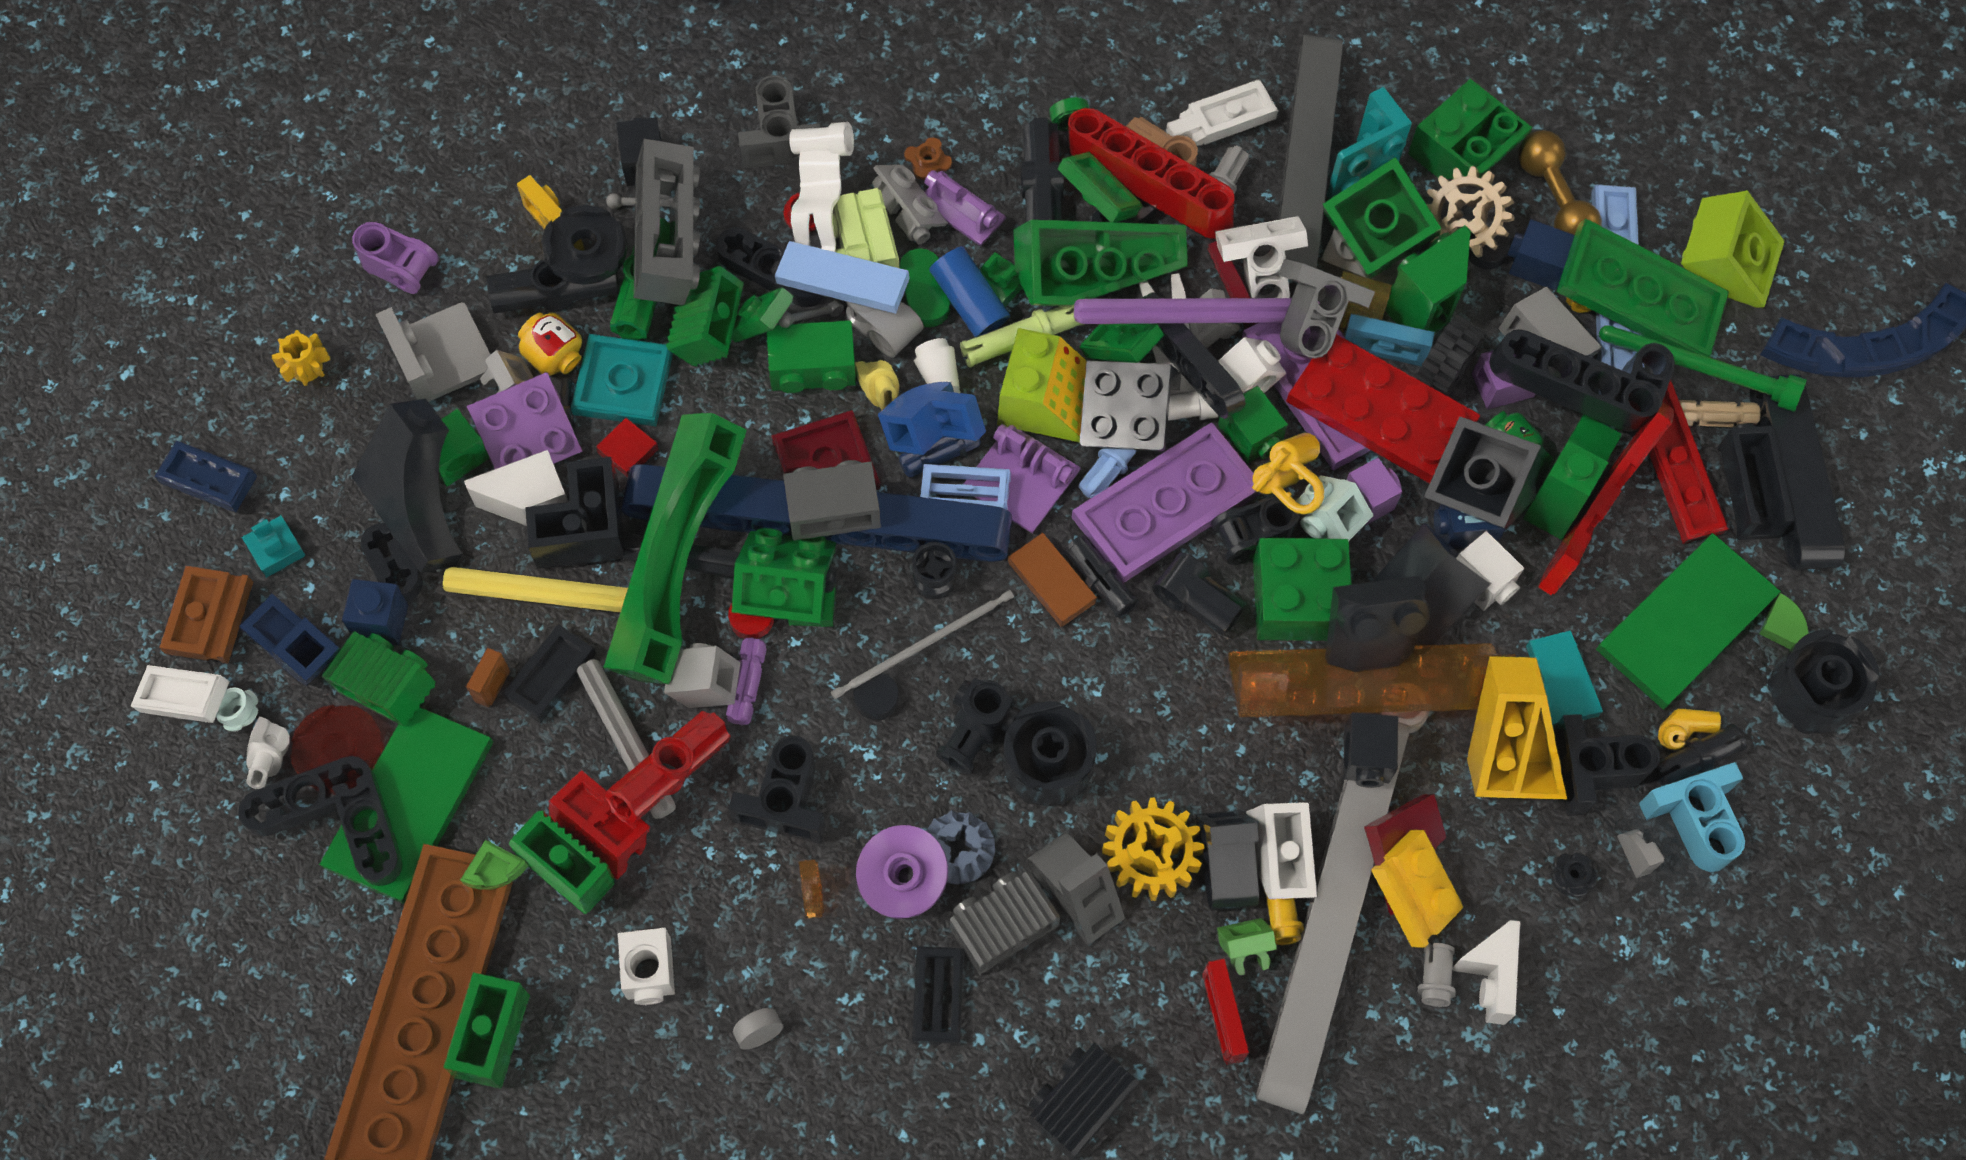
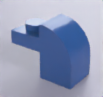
[878,382,986,455]

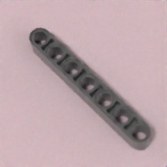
[1278,34,1343,268]

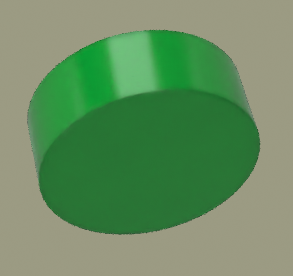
[1049,97,1090,131]

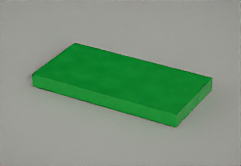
[1556,218,1729,357]
[1596,533,1781,710]
[319,707,494,905]

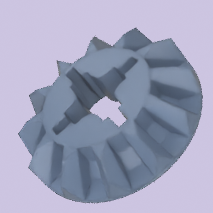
[926,810,995,884]

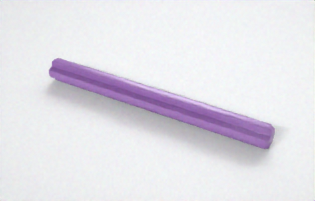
[1074,298,1292,324]

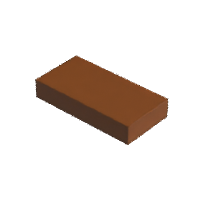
[1008,533,1097,627]

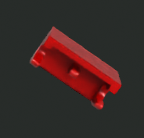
[549,770,650,880]

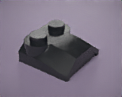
[1325,576,1431,672]

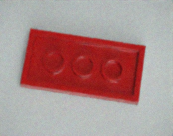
[1286,334,1480,484]

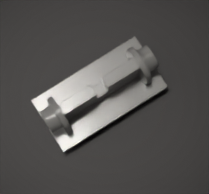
[872,165,948,244]

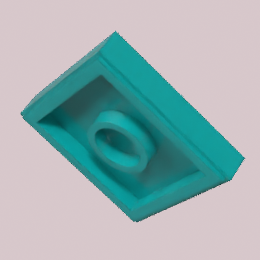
[571,334,673,427]

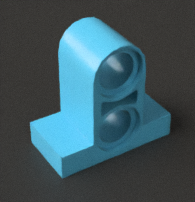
[1639,762,1745,872]

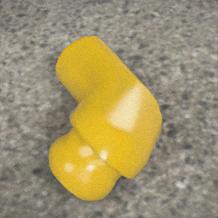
[1658,709,1721,750]

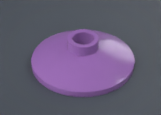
[856,825,949,919]

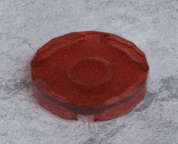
[290,704,385,795]

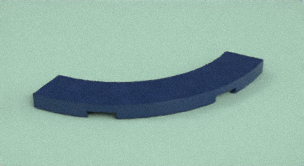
[1760,283,1966,377]

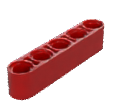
[1068,108,1235,239]

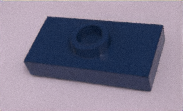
[154,440,257,513]

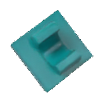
[242,515,306,578]

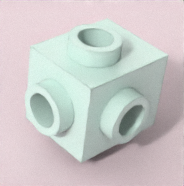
[1296,475,1374,541]

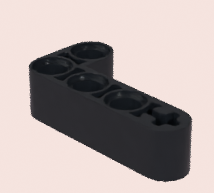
[1489,329,1675,431]

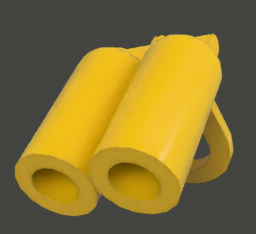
[1252,433,1324,515]

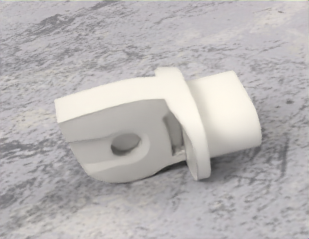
[246,716,290,789]

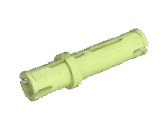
[960,305,1085,368]

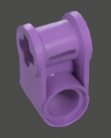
[352,222,439,294]

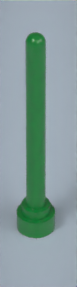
[1599,325,1807,412]

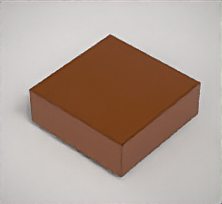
[466,647,510,708]

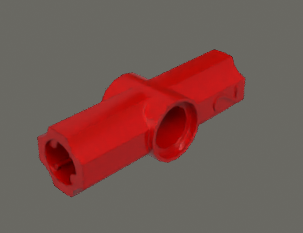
[605,710,731,824]

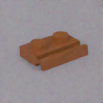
[159,566,253,664]

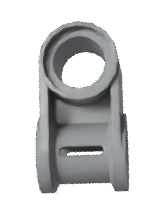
[846,302,924,358]

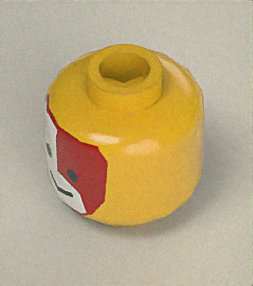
[518,312,582,376]

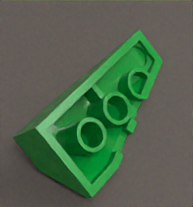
[1013,220,1188,306]

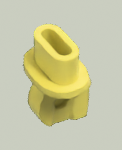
[855,360,899,411]

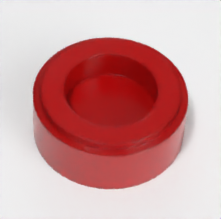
[728,604,774,639]

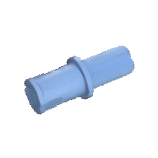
[1079,448,1137,498]

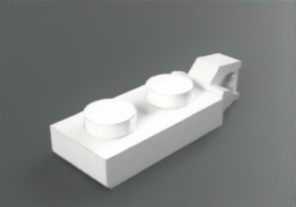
[1166,80,1278,146]

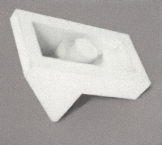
[1452,920,1520,1025]

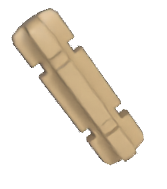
[1679,400,1761,427]

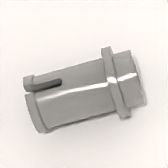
[1418,943,1456,1007]

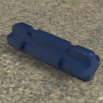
[899,437,981,477]

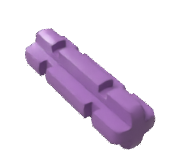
[726,638,767,725]

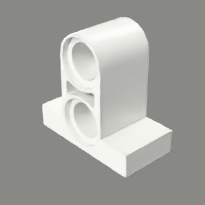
[1215,216,1308,298]

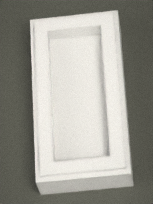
[131,665,230,723]

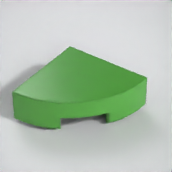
[1759,593,1809,649]
[460,840,528,890]

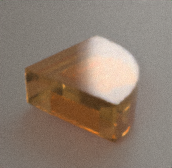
[799,859,824,919]

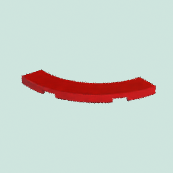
[1538,402,1674,595]

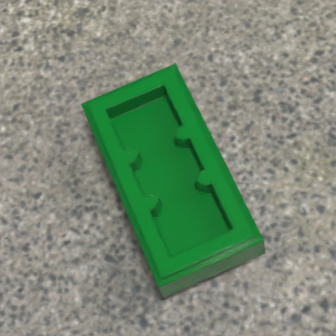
[1058,152,1143,222]
[732,287,794,342]
[1080,323,1164,363]

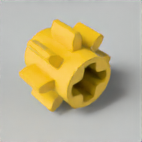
[272,330,331,386]

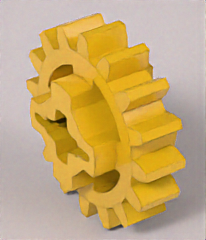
[1102,797,1204,901]

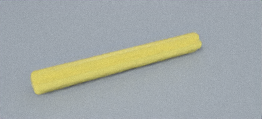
[443,567,628,612]

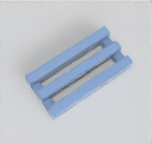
[920,464,1011,510]

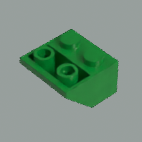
[1408,79,1533,179]
[1385,225,1471,334]

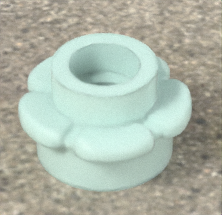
[216,687,258,731]

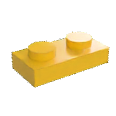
[517,175,585,251]

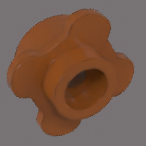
[904,137,952,180]

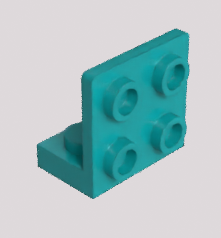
[1326,87,1412,199]

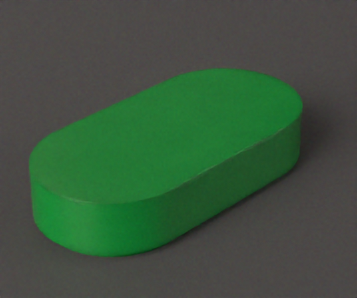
[900,249,950,328]

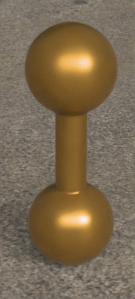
[1518,130,1602,235]

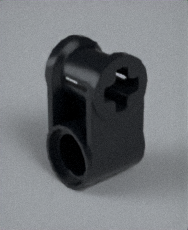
[1211,495,1299,565]

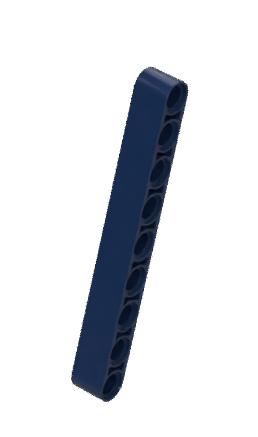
[621,465,1012,562]

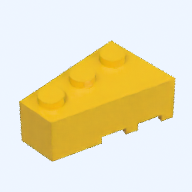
[1467,656,1567,799]

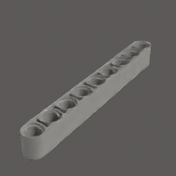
[1256,712,1410,1114]

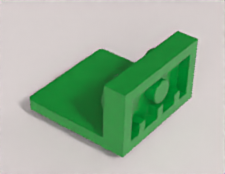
[732,528,836,624]

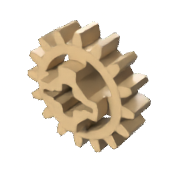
[1426,166,1515,258]

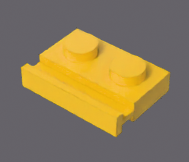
[1371,830,1464,948]

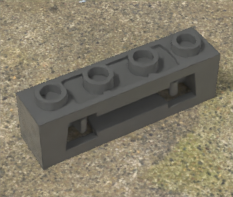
[634,139,700,305]

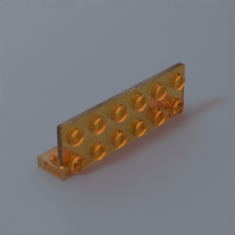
[1228,643,1516,717]

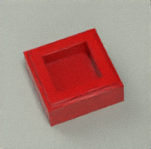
[596,418,659,477]

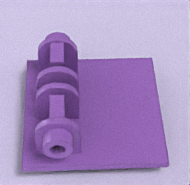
[467,372,583,469]
[963,424,1081,534]

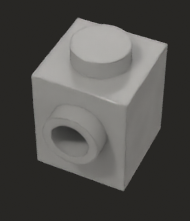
[664,643,741,708]

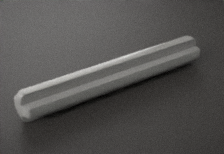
[577,659,676,819]

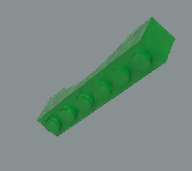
[603,413,747,684]

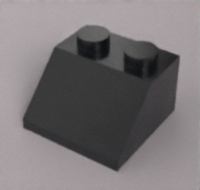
[1424,417,1553,530]

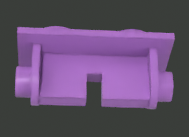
[924,170,1006,246]

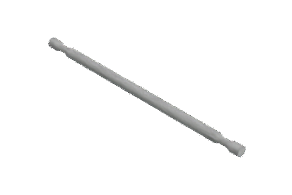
[831,590,1014,699]

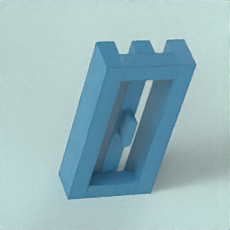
[1344,314,1434,367]

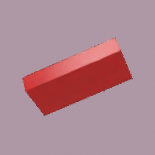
[1202,958,1249,1065]

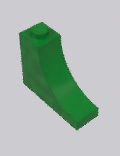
[1523,414,1622,540]

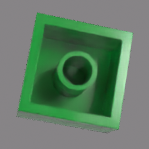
[1323,157,1441,281]
[1253,538,1351,641]

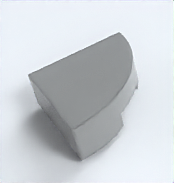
[1617,829,1665,878]

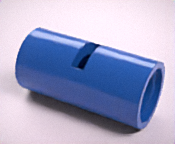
[929,246,1011,338]

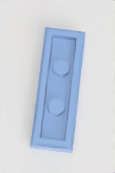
[775,241,910,314]

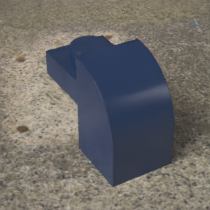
[240,594,340,686]

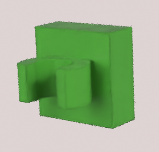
[1217,918,1276,975]

